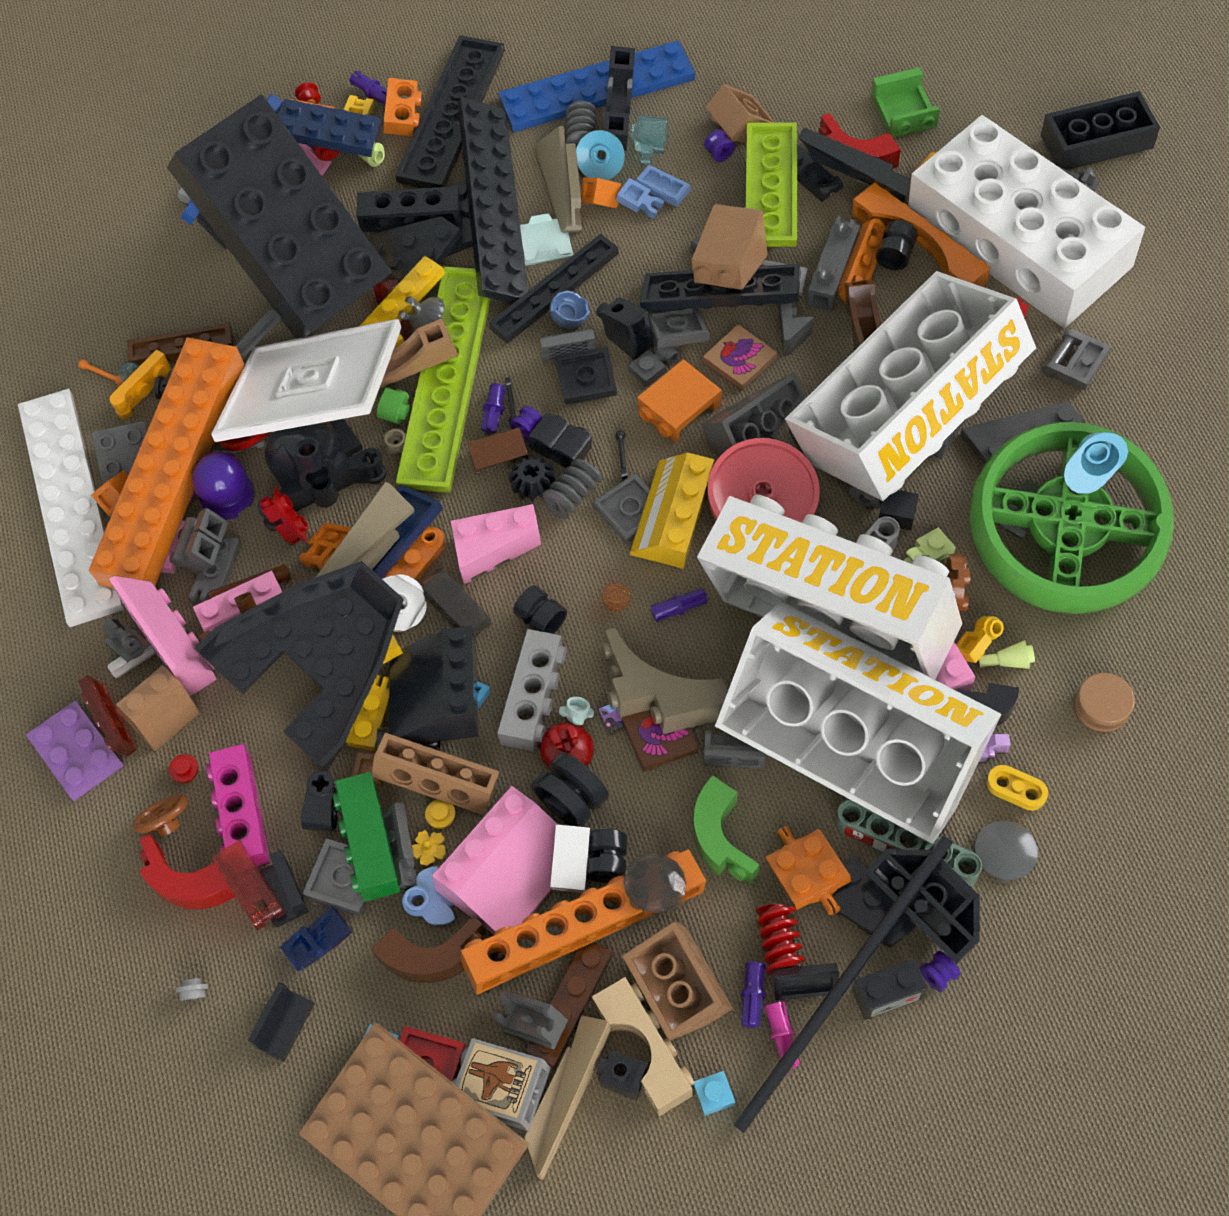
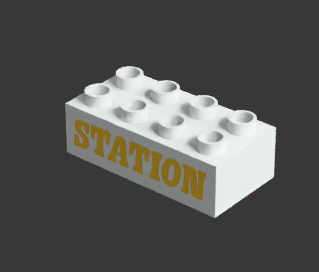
[785,271,1036,501]
[697,495,962,680]
[715,602,1001,844]

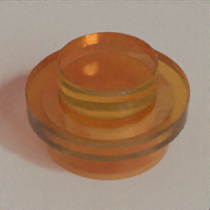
[602,583,631,611]

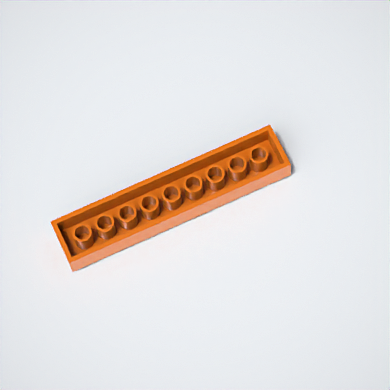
[89,337,244,588]

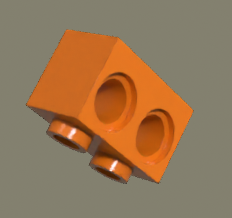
[384,78,422,137]

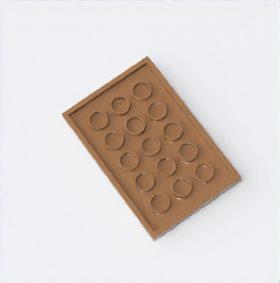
[299,1023,529,1216]

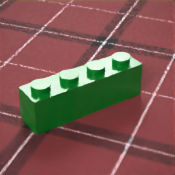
[332,772,400,902]

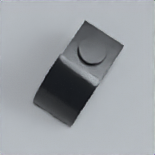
[957,683,1019,726]

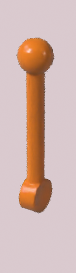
[78,359,126,386]

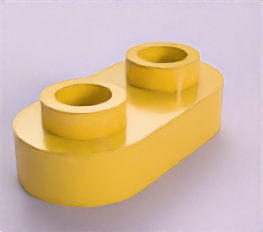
[987,765,1048,811]

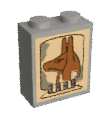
[452,1038,551,1131]

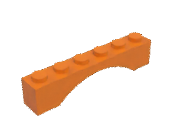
[852,182,990,287]

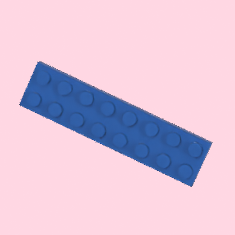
[498,40,695,132]

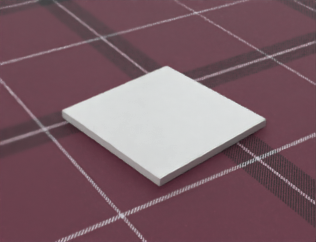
[211,319,402,442]

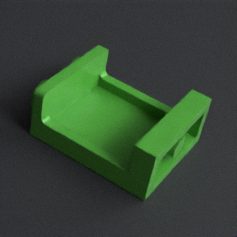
[871,67,940,138]

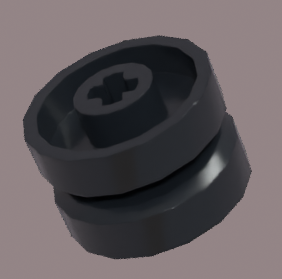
[531,752,609,827]

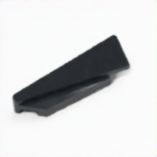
[798,127,911,202]

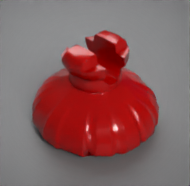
[540,722,594,770]

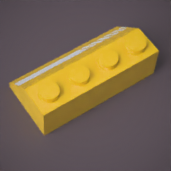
[630,453,714,569]

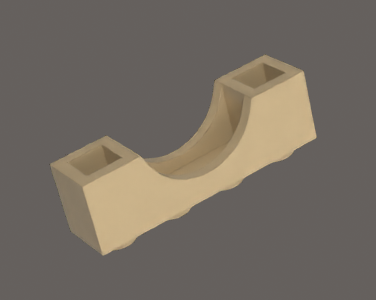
[592,977,695,1116]

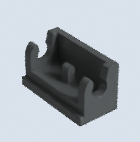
[704,730,765,769]
[493,990,568,1050]

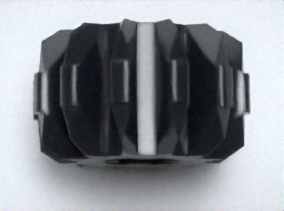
[509,454,556,502]

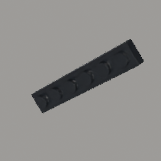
[489,234,619,344]

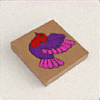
[703,324,778,391]

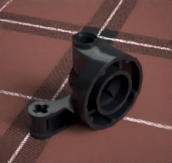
[257,421,387,531]

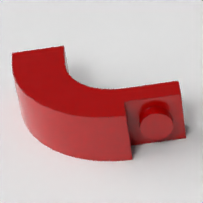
[818,113,901,169]
[139,833,238,910]

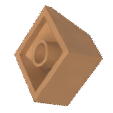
[706,84,775,144]

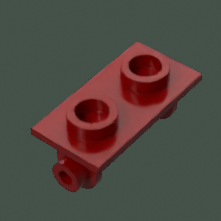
[259,487,309,545]

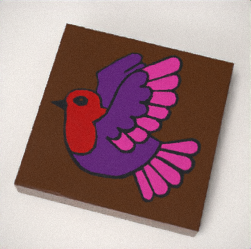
[621,710,699,772]

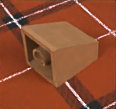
[692,204,768,290]
[116,665,200,751]

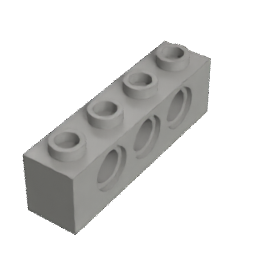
[497,629,566,752]

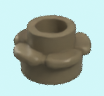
[383,429,406,454]

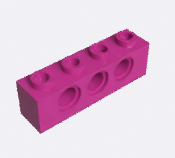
[206,744,270,872]

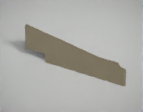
[535,126,582,232]
[315,482,415,578]

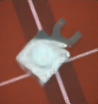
[631,115,669,164]

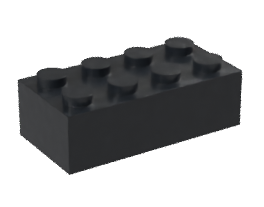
[1040,91,1160,170]

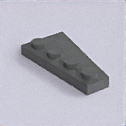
[960,401,1084,465]

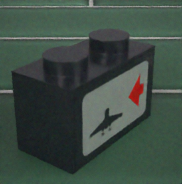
[852,958,928,1020]

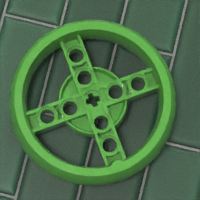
[969,422,1174,614]

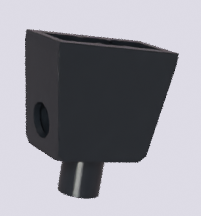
[596,297,654,360]

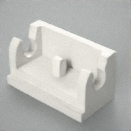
[550,825,590,893]

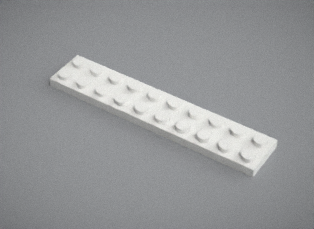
[18,389,124,627]

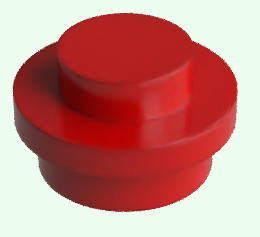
[168,754,199,783]

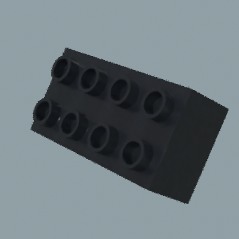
[167,94,392,339]

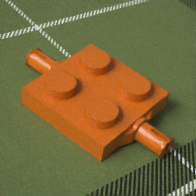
[765,826,851,915]

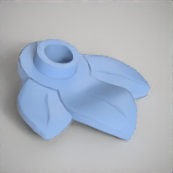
[402,866,455,926]

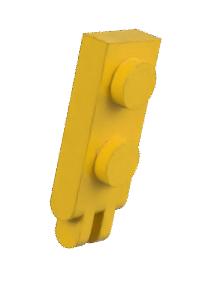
[346,675,390,752]

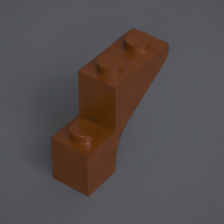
[844,279,882,351]

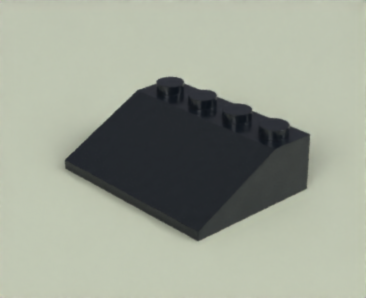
[388,626,479,743]

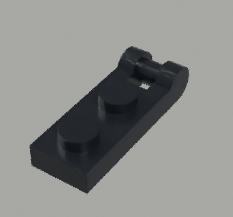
[797,144,843,202]

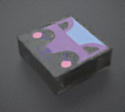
[597,703,624,736]

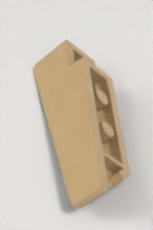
[525,1016,611,1180]

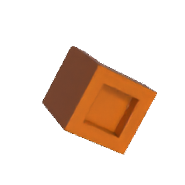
[581,177,621,209]
[91,470,128,516]

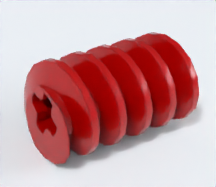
[755,904,805,975]

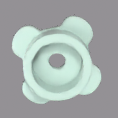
[559,697,594,725]

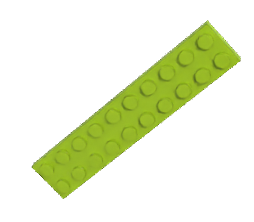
[396,266,491,493]

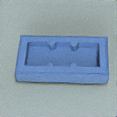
[635,165,691,207]

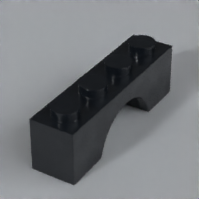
[603,46,635,151]

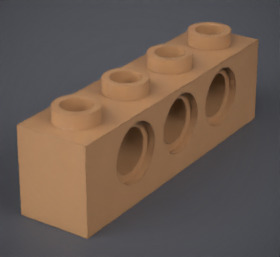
[372,733,499,815]

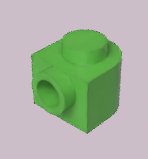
[377,388,410,424]

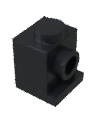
[596,1050,649,1101]

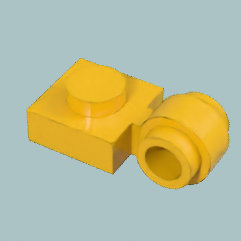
[956,616,1004,663]

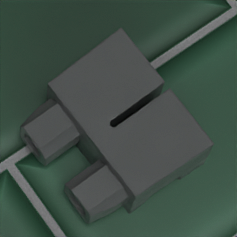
[169,508,228,573]

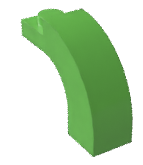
[694,775,759,884]

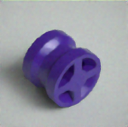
[704,129,735,162]
[510,406,542,440]
[919,951,960,992]

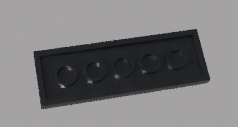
[640,264,801,312]

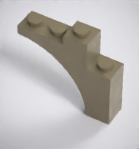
[601,628,728,734]

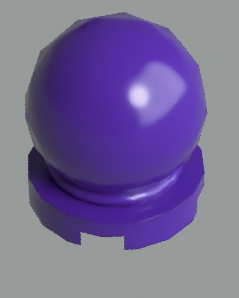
[192,452,255,520]

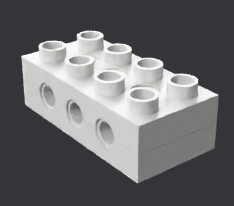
[908,115,1145,329]

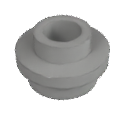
[176,978,208,1001]

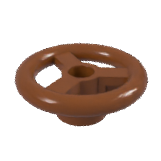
[132,794,188,837]

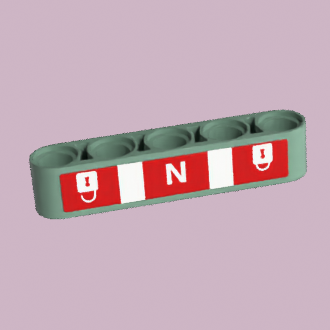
[836,800,982,886]

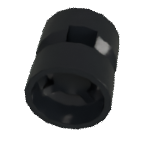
[876,220,918,270]
[513,585,567,634]
[586,829,628,883]

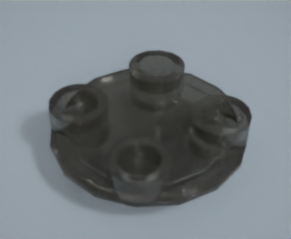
[623,853,686,913]

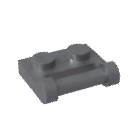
[1041,329,1111,390]

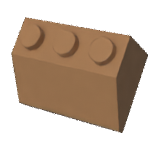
[622,921,733,1040]

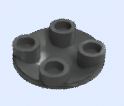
[974,821,1038,882]

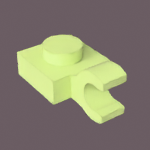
[904,527,956,564]

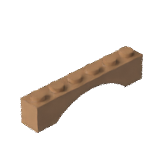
[379,318,458,389]

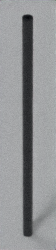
[733,835,953,1133]

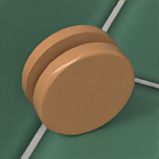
[1074,673,1135,732]

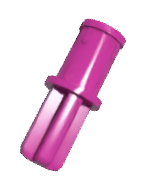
[765,1001,799,1068]

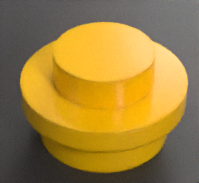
[425,799,456,829]

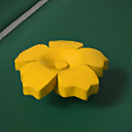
[412,830,446,867]

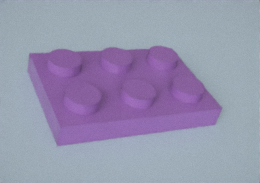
[26,701,124,801]

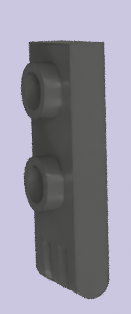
[189,536,242,603]

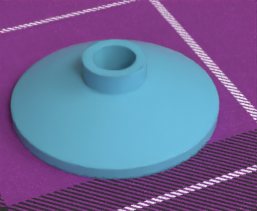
[576,130,625,180]

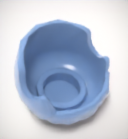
[550,290,590,329]

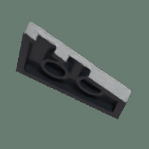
[820,855,916,948]

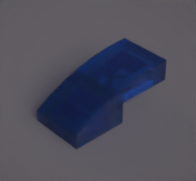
[280,907,353,971]

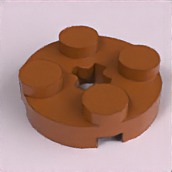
[945,554,970,612]

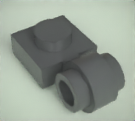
[628,345,680,387]

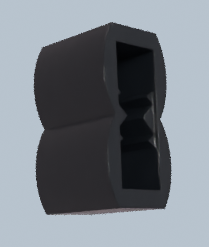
[528,413,592,468]

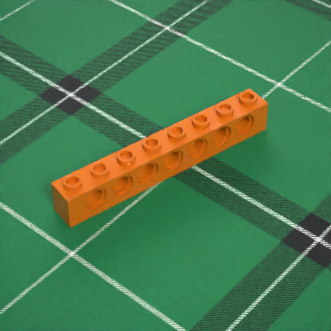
[461,849,706,995]

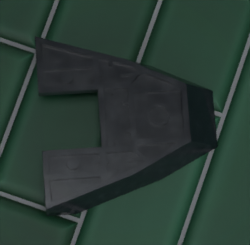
[195,561,404,772]

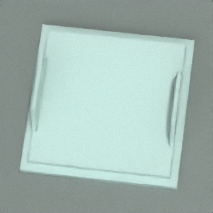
[520,214,573,266]

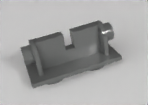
[103,618,151,663]

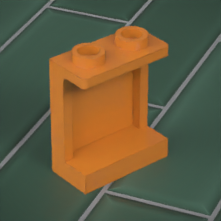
[637,359,722,443]

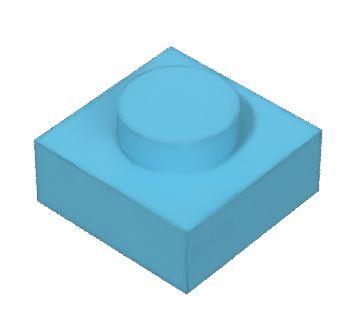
[693,1071,735,1116]

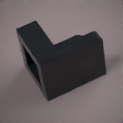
[879,490,919,531]

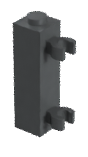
[807,216,860,312]

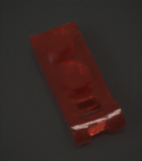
[212,840,285,930]

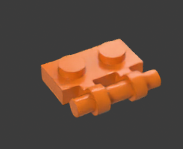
[299,522,351,570]

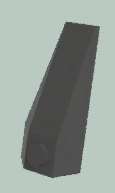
[702,373,805,455]

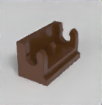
[467,428,528,474]

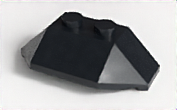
[864,849,980,964]

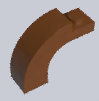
[371,915,486,983]

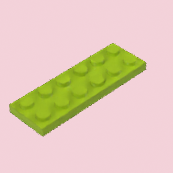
[746,122,797,247]

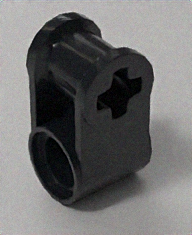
[301,770,338,831]

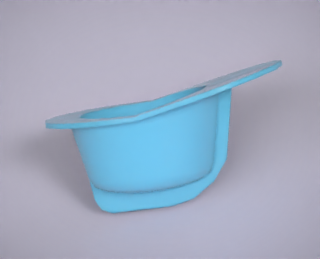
[1064,432,1128,493]

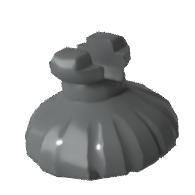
[398,296,445,334]

